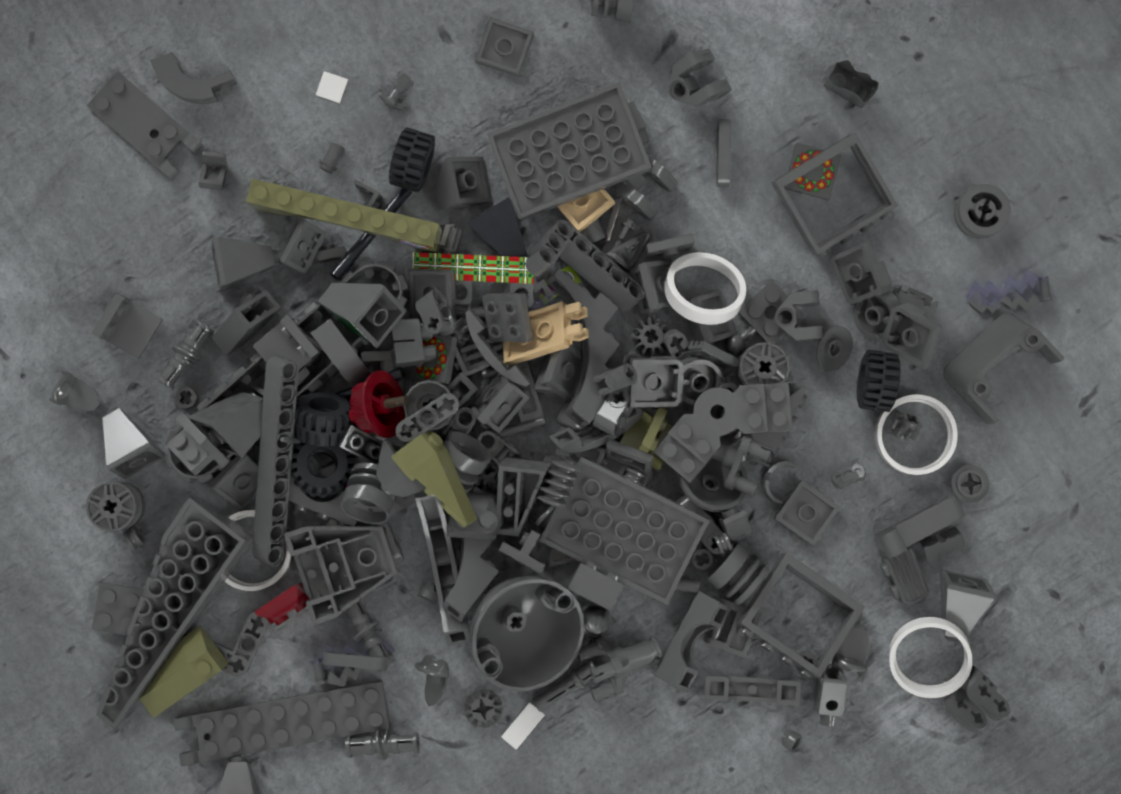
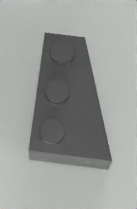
[496,457,552,537]

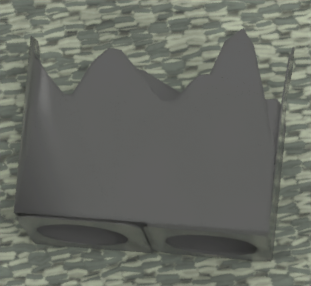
[824,60,879,108]

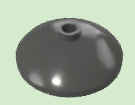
[679,458,748,512]

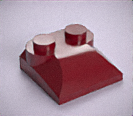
[255,582,310,626]

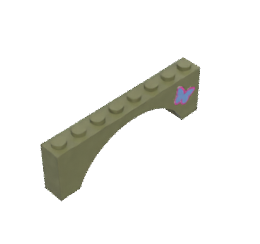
[246,179,443,253]

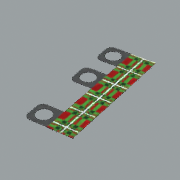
[413,252,534,308]

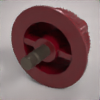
[349,371,410,438]

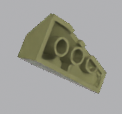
[391,430,477,527]
[140,625,229,718]

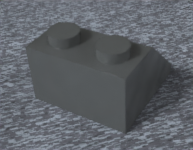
[567,561,624,611]

